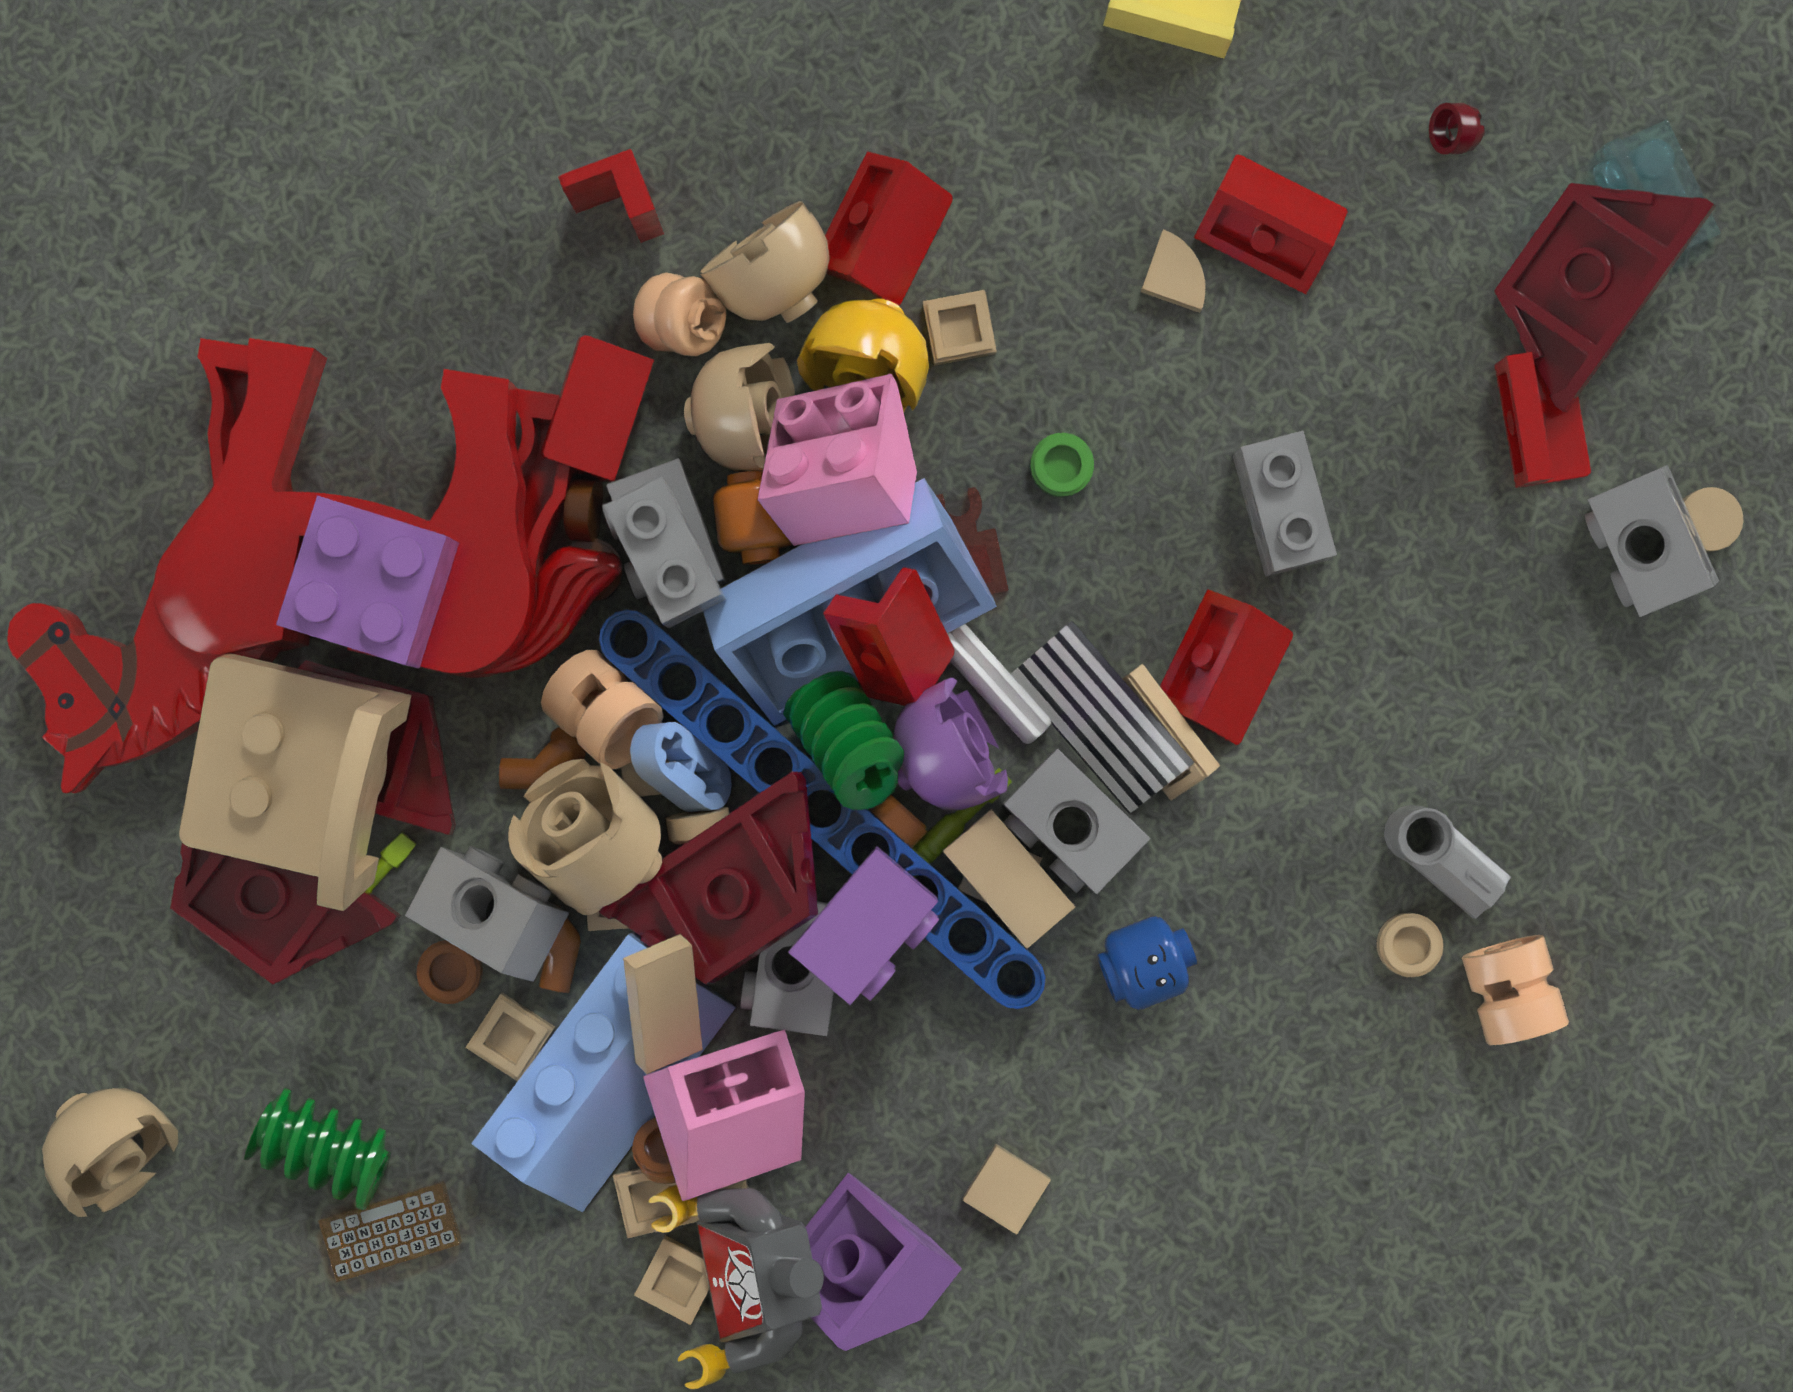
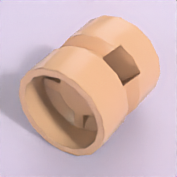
[541,650,663,769]
[1462,935,1569,1045]

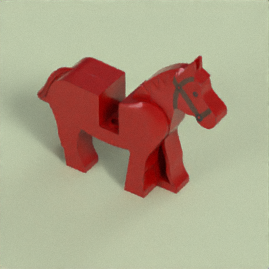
[7,338,622,793]

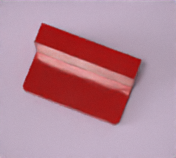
[558,149,664,243]
[825,151,953,306]
[1193,154,1348,294]
[541,335,654,482]
[1495,352,1591,488]
[823,567,955,706]
[1160,589,1293,745]

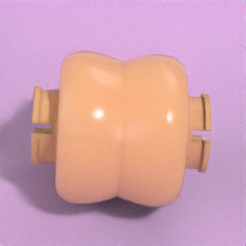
[633,273,727,356]

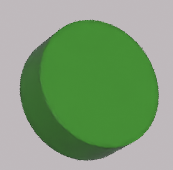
[1030,433,1094,498]

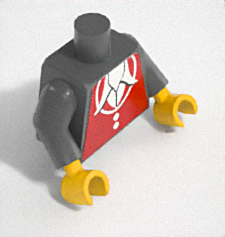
[648,1185,824,1389]

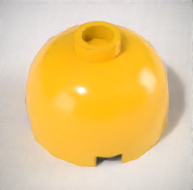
[797,299,929,412]

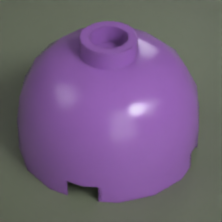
[893,678,1008,810]

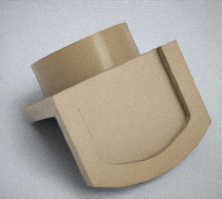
[179,653,411,911]

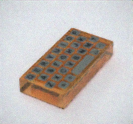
[318,1181,462,1282]

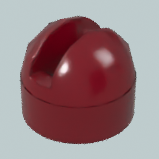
[1429,103,1485,154]

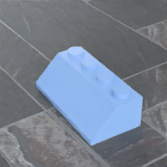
[703,478,997,726]
[471,932,736,1212]

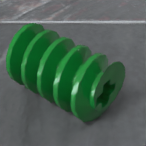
[783,670,904,810]
[244,1088,391,1210]

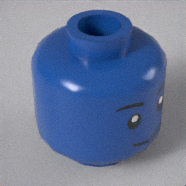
[1097,916,1197,1010]

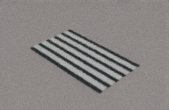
[1011,621,1195,814]

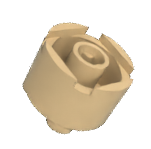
[508,759,662,915]

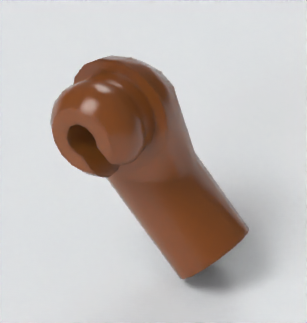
[499,727,586,790]
[539,903,581,993]

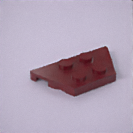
[1494,183,1716,412]
[298,660,456,835]
[599,771,818,984]
[170,843,401,985]

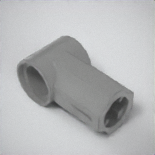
[1384,805,1511,919]

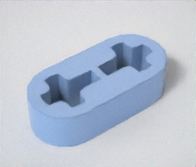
[630,722,732,812]

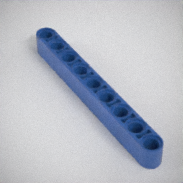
[599,610,1046,1009]

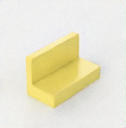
[1103,0,1241,58]

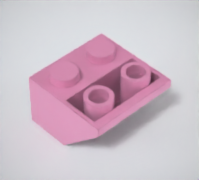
[758,374,917,546]
[643,1029,805,1201]

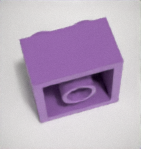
[276,496,459,669]
[788,846,939,1005]

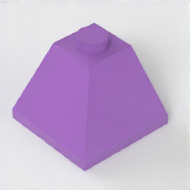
[805,1173,962,1351]

